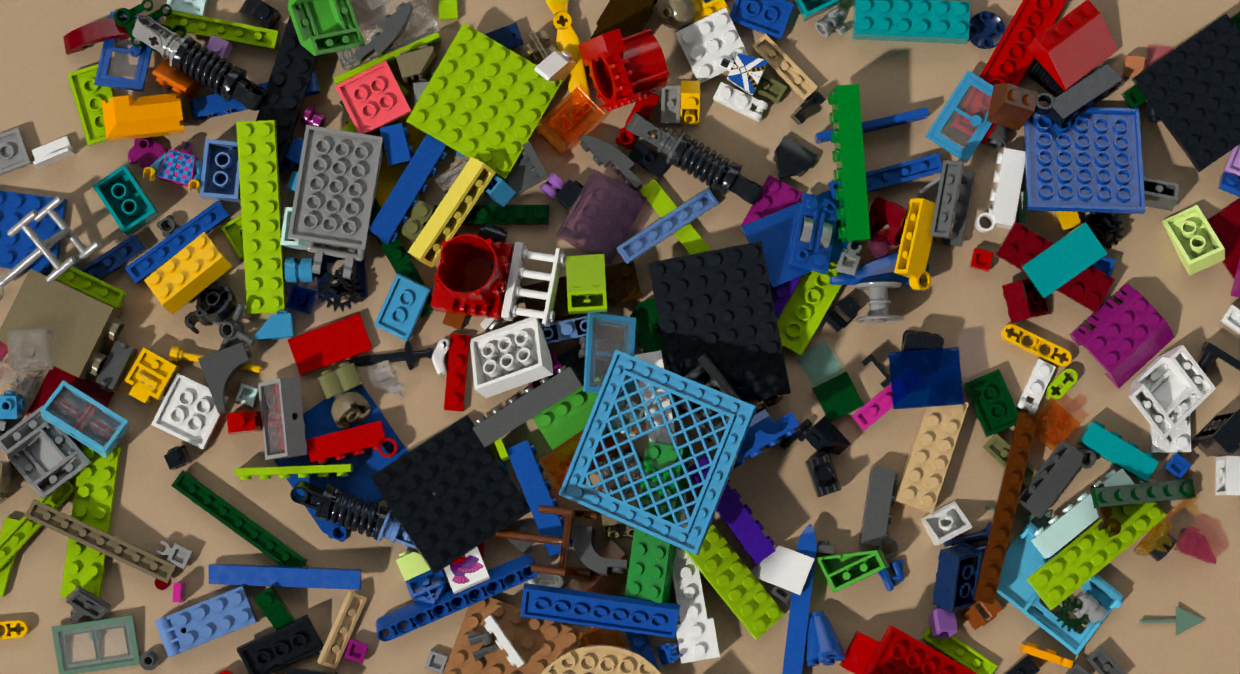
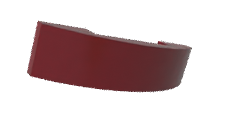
[63,17,134,55]

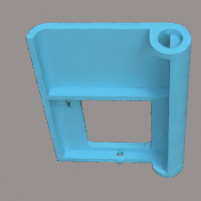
[997,522,1124,655]

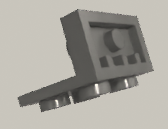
[506,141,548,196]

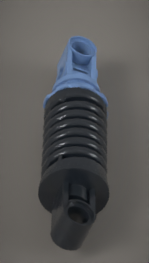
[290,481,416,549]

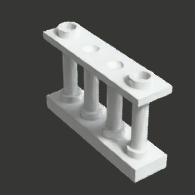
[501,242,566,327]

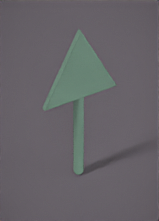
[1140,606,1204,635]

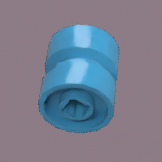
[285,257,315,283]

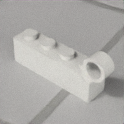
[975,148,1025,233]

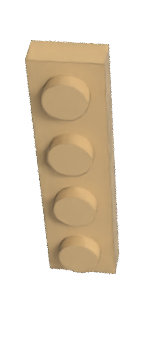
[751,33,818,101]
[317,590,367,669]

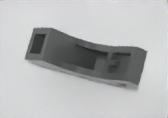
[572,525,630,577]

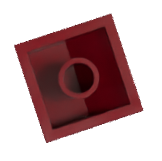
[1002,279,1051,323]

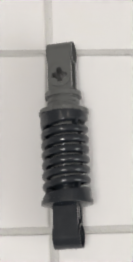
[626,112,764,206]

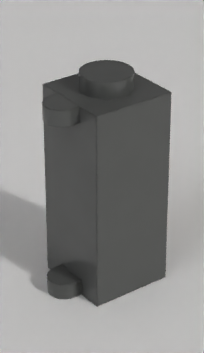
[96,340,138,392]

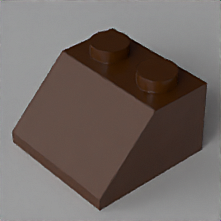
[987,83,1038,130]

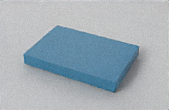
[374,273,432,342]

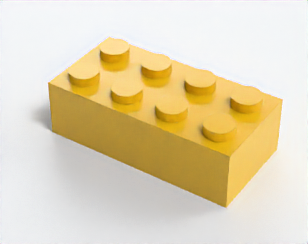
[144,232,233,315]

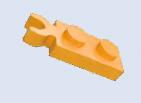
[1018,641,1074,669]

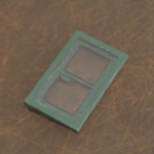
[51,615,140,674]

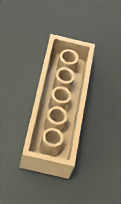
[895,391,969,514]

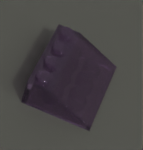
[556,169,647,265]

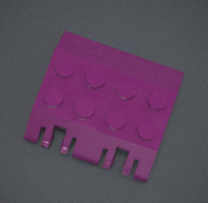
[1069,283,1175,389]

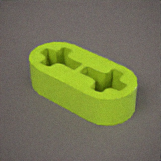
[1046,368,1078,400]

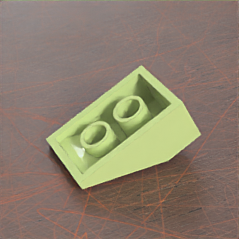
[1162,205,1225,276]

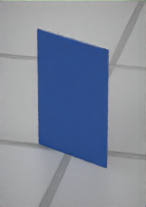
[741,190,858,288]

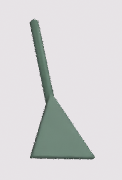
[985,505,1051,529]

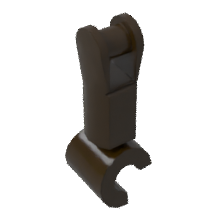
[1089,483,1121,538]

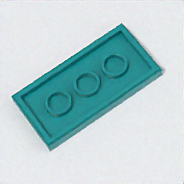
[1021,222,1108,298]

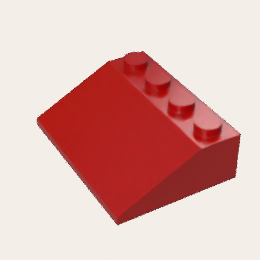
[1027,0,1118,91]

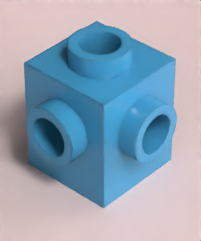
[0,390,25,419]

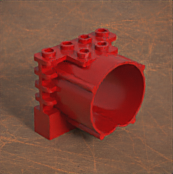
[578,29,669,112]
[430,234,515,320]

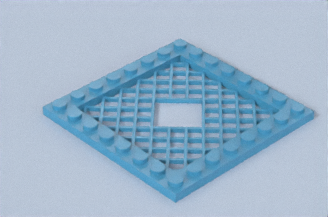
[558,350,757,555]

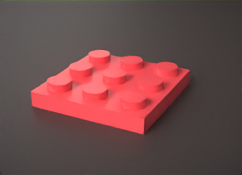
[335,60,412,134]

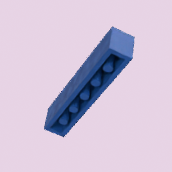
[368,134,448,245]
[506,440,573,557]

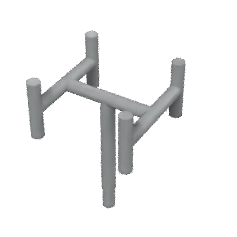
[0,195,101,288]

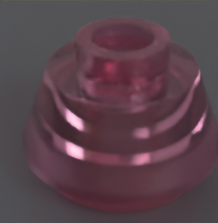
[866,235,892,258]

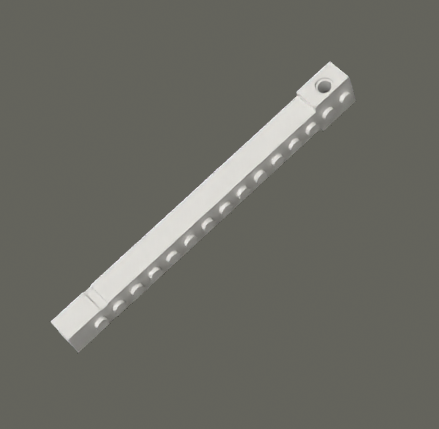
[634,351,720,664]

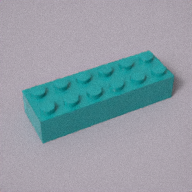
[852,0,970,44]

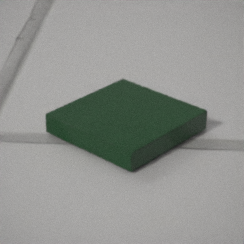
[812,371,864,422]

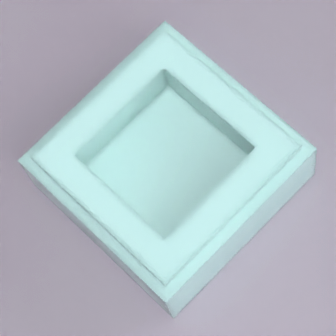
[235,383,259,407]

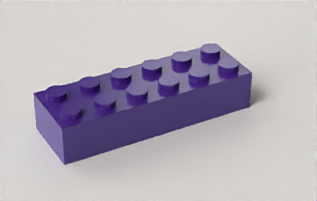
[687,455,776,564]

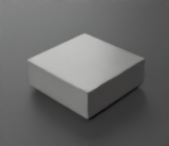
[424,649,449,674]

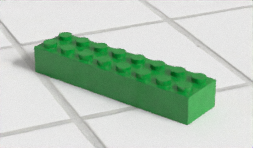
[828,84,870,243]
[625,441,690,604]

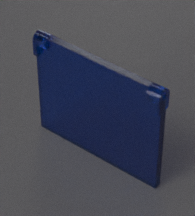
[888,347,964,410]

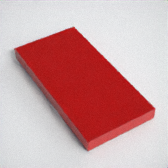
[288,313,373,376]

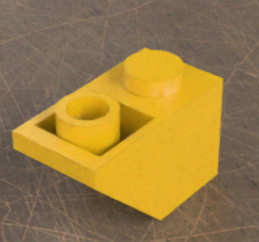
[680,81,700,125]

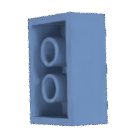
[199,139,241,202]

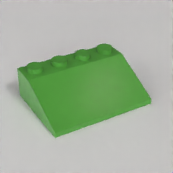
[533,377,621,468]

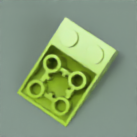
[566,254,607,314]

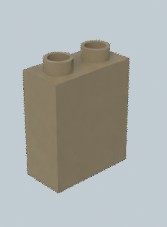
[0,269,125,381]

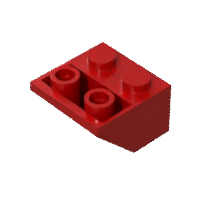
[839,631,880,674]

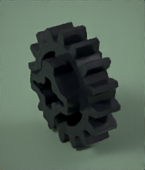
[1082,212,1124,250]
[319,270,361,312]

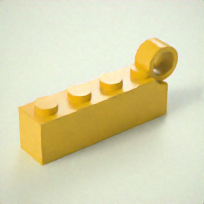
[894,198,936,290]

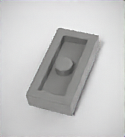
[660,85,681,125]

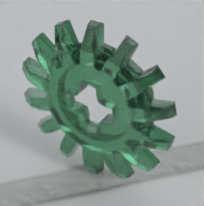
[1055,598,1088,632]

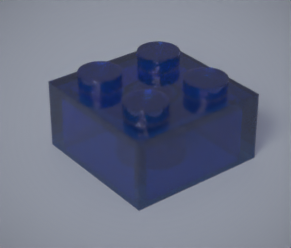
[286,284,317,315]

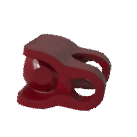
[869,197,907,246]

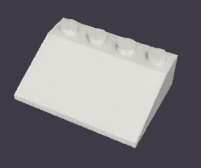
[470,317,553,398]

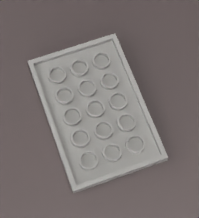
[288,125,383,251]

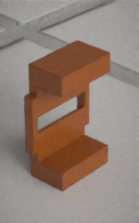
[962,599,1003,630]

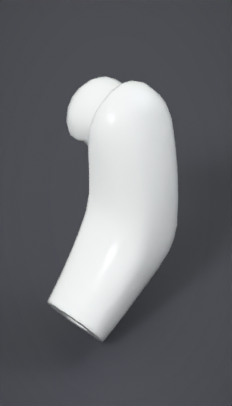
[432,338,450,376]

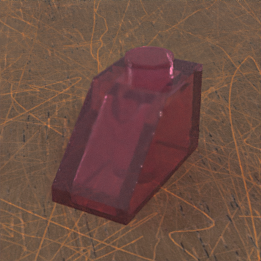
[1174,526,1217,564]

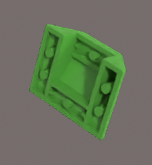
[288,0,365,56]

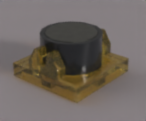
[1133,522,1177,561]

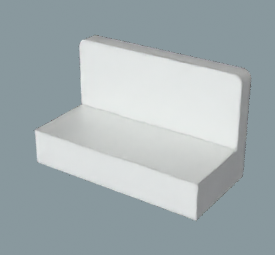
[31,136,75,169]

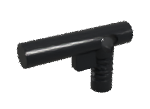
[780,418,812,450]

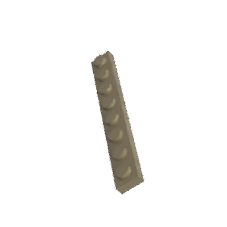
[24,499,176,583]

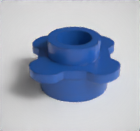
[328,522,350,542]

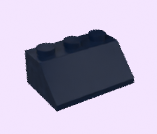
[933,547,983,612]

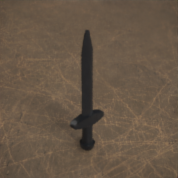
[345,341,434,370]

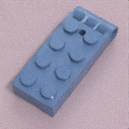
[155,586,258,658]

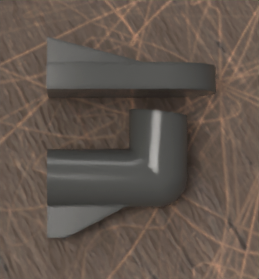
[467,632,498,661]

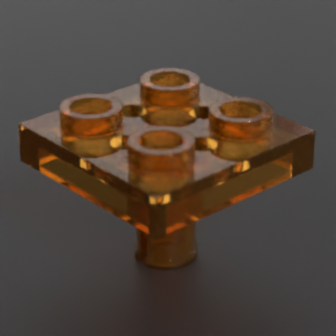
[1034,398,1080,451]

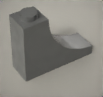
[198,342,252,415]

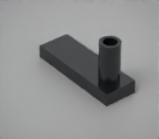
[1198,341,1240,373]

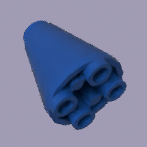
[806,611,846,667]

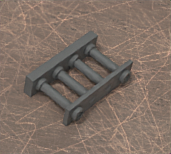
[930,160,975,247]
[672,353,741,444]

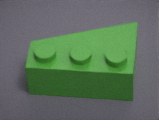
[817,549,889,593]

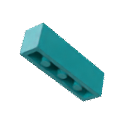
[1077,421,1159,482]

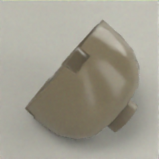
[657,0,696,29]
[331,392,371,429]

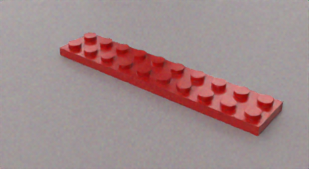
[951,0,1067,144]

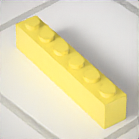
[408,157,496,268]

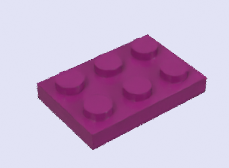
[742,175,802,226]

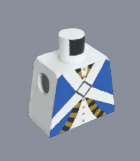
[720,53,768,96]

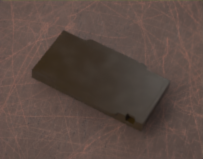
[590,0,658,39]

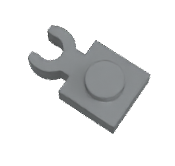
[836,242,862,276]
[156,541,194,569]

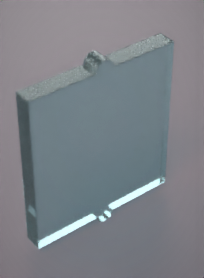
[798,341,842,386]

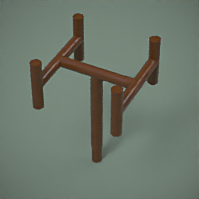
[493,505,600,578]

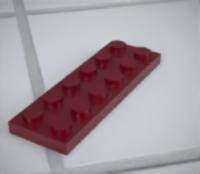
[995,222,1115,313]

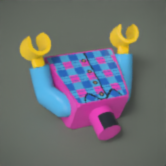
[143,141,202,193]

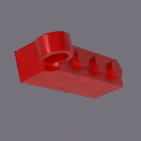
[306,420,398,465]

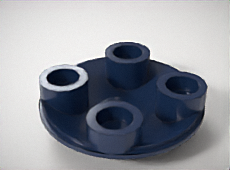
[969,11,1006,49]

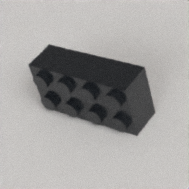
[1191,409,1240,457]

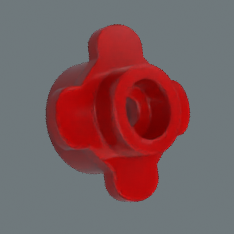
[615,127,637,149]

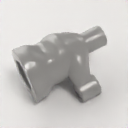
[814,8,847,38]
[1073,591,1107,622]

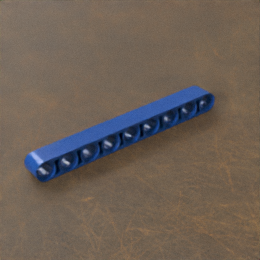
[375,554,538,642]

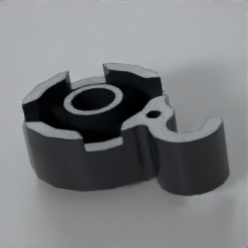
[184,281,237,334]

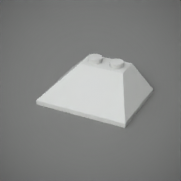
[1128,345,1216,440]

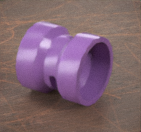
[539,173,565,199]

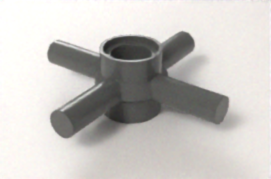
[213,302,256,351]

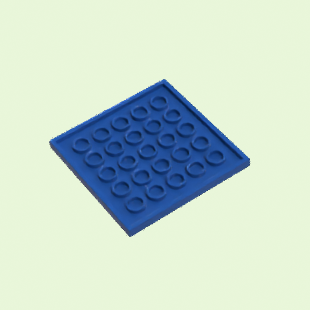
[1024,106,1146,214]

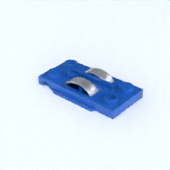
[789,192,839,275]

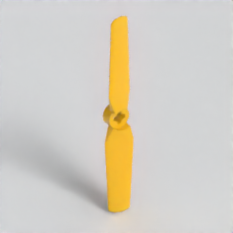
[545,0,591,106]

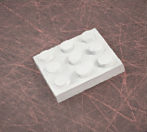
[674,7,748,84]
[151,373,230,450]

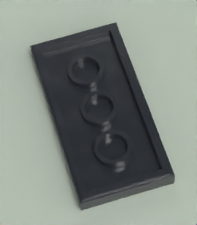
[237,614,324,674]

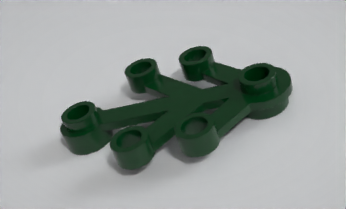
[114,0,187,53]

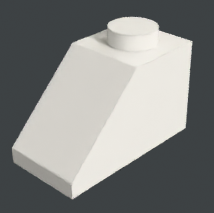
[534,51,576,81]

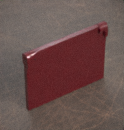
[1207,199,1240,279]
[26,365,115,416]

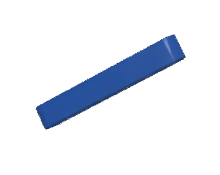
[189,72,321,121]

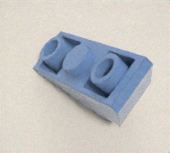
[541,316,587,345]

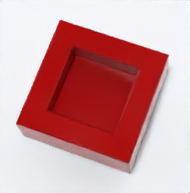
[969,248,993,272]

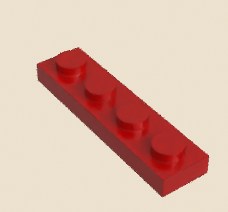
[444,334,470,412]

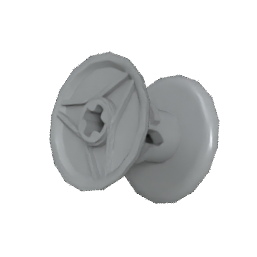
[854,282,904,323]

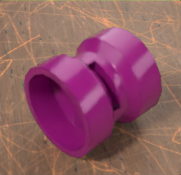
[300,106,327,127]

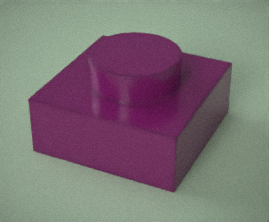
[344,639,369,664]

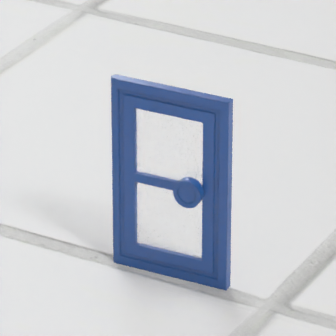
[94,11,159,92]

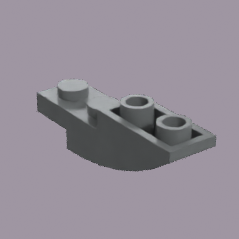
[354,1,413,64]
[579,135,642,191]

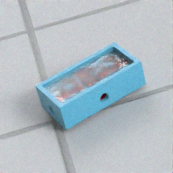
[40,380,129,459]

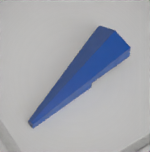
[829,252,929,285]

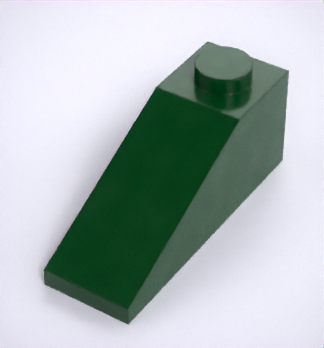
[254,586,296,629]

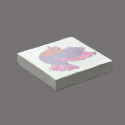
[444,547,490,594]

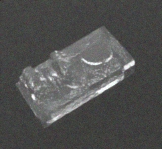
[435,157,468,195]

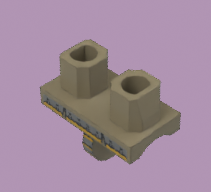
[525,29,557,62]

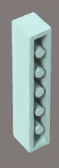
[1030,468,1135,559]

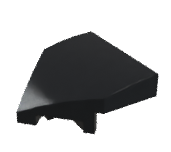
[773,136,817,180]

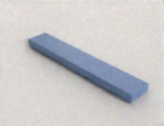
[616,188,719,264]

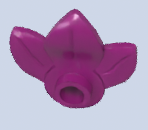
[128,137,166,169]

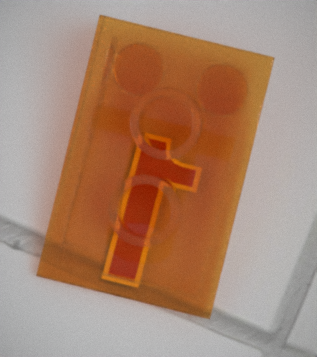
[535,87,604,156]

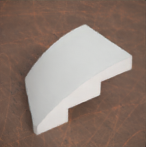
[751,546,815,595]

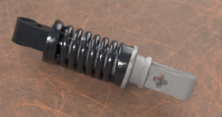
[132,15,266,111]

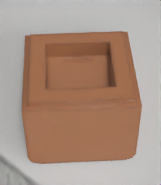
[1122,55,1145,78]

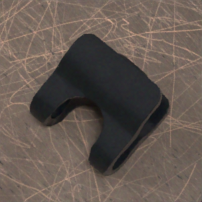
[900,330,944,372]
[805,453,842,498]

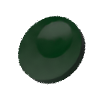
[630,298,665,353]

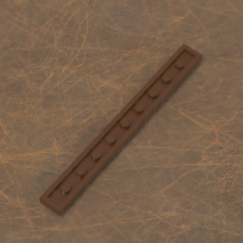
[973,412,1038,605]

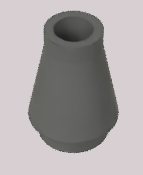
[987,124,1007,150]

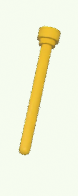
[169,346,262,373]

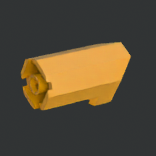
[102,93,185,142]

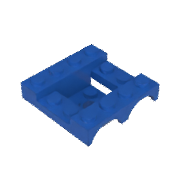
[733,409,800,469]

